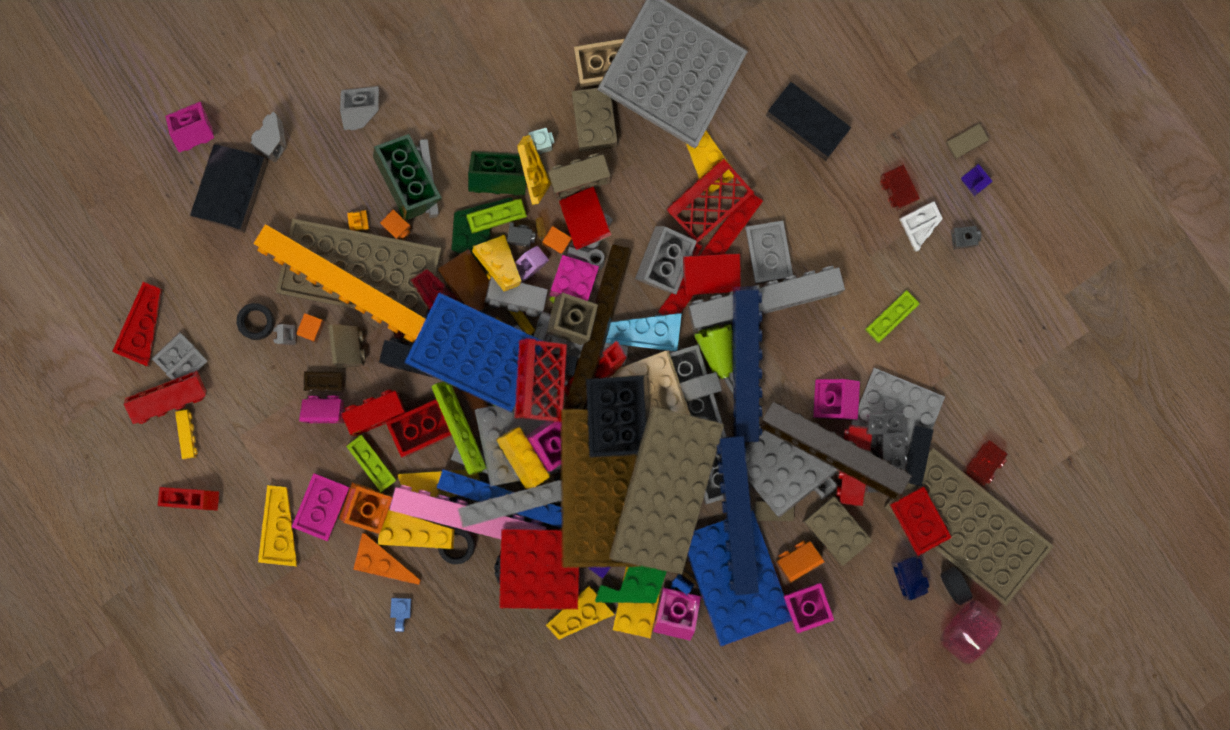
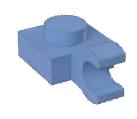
[390,598,411,632]

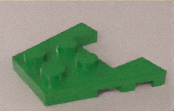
[595,566,667,603]

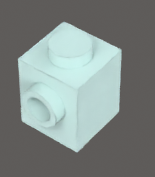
[528,128,555,154]

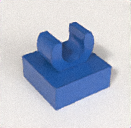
[671,574,694,595]

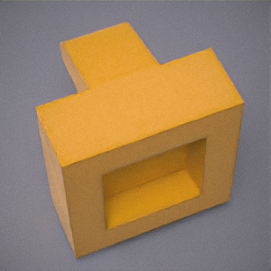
[347,210,369,232]

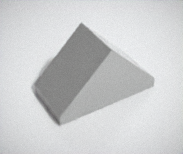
[680,372,722,402]

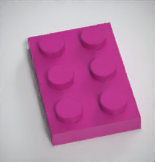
[292,473,350,541]

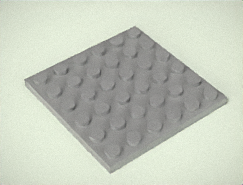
[597,0,748,148]

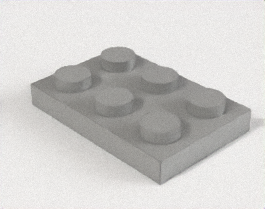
[745,221,793,284]

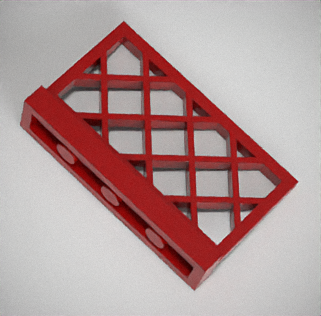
[666,158,754,243]
[515,339,567,422]

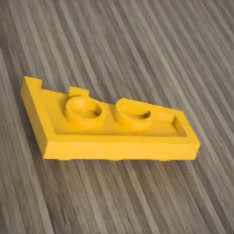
[517,135,551,205]
[546,586,615,640]

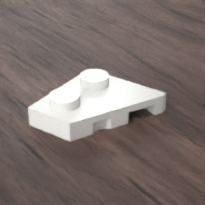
[899,201,943,251]

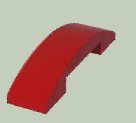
[564,341,627,397]

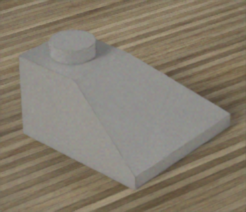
[340,86,379,130]

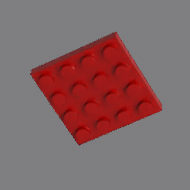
[499,529,579,610]

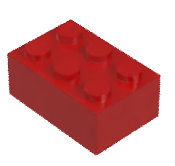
[341,389,407,437]
[385,399,452,458]

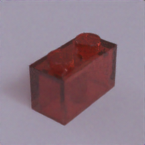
[880,165,920,211]
[963,440,1008,485]

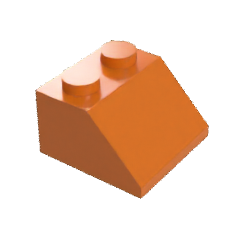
[339,482,393,534]
[776,540,824,582]

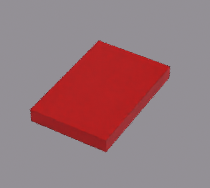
[559,186,612,250]
[683,253,741,295]
[889,486,952,556]

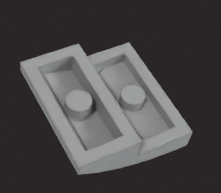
[152,332,207,380]

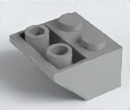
[250,112,287,163]

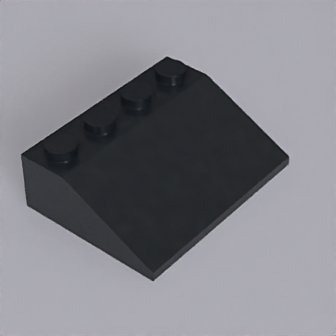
[190,144,268,233]
[586,375,650,457]

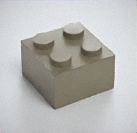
[546,293,598,345]

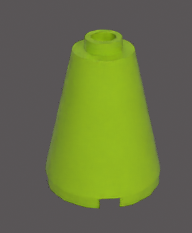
[694,324,733,379]

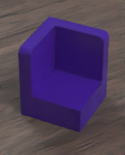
[961,164,993,196]

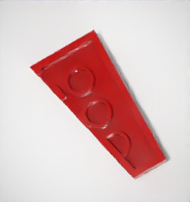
[112,282,162,367]

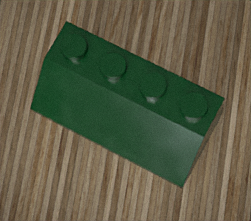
[373,134,441,221]

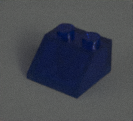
[891,555,930,601]

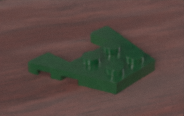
[451,198,513,262]

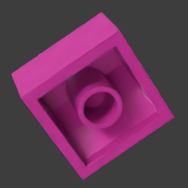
[165,101,214,153]
[813,379,860,420]
[299,396,344,423]
[653,588,701,641]

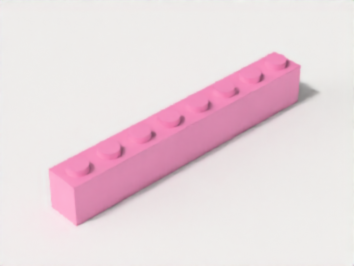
[390,485,546,539]

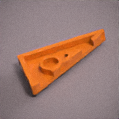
[353,533,421,585]

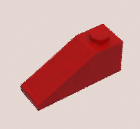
[158,487,219,511]

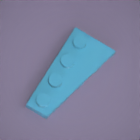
[605,313,682,351]

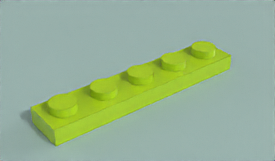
[431,382,487,475]

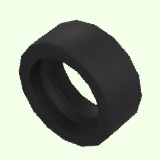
[236,303,275,340]
[438,528,475,565]
[940,567,973,605]

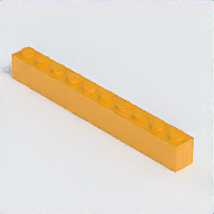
[253,224,426,343]

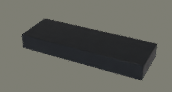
[905,426,934,486]

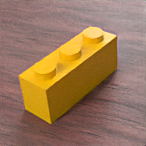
[496,427,550,489]

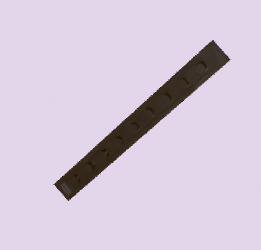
[564,244,632,410]

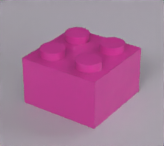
[549,255,599,301]
[526,421,561,472]
[783,583,834,633]

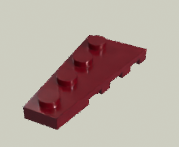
[410,269,459,310]

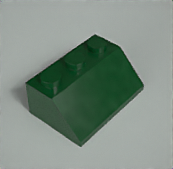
[468,151,527,195]

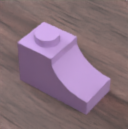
[515,246,549,283]

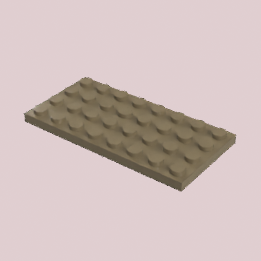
[276,218,442,319]
[609,406,724,574]
[884,448,1054,606]

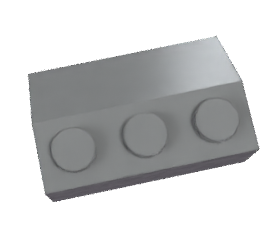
[635,226,697,294]

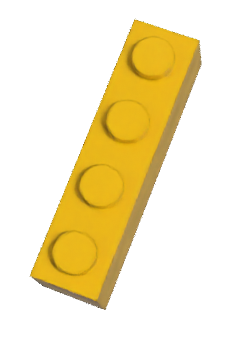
[175,410,198,460]

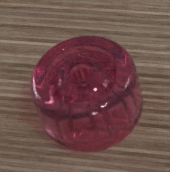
[940,600,1002,664]

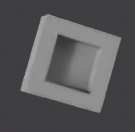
[273,324,296,345]

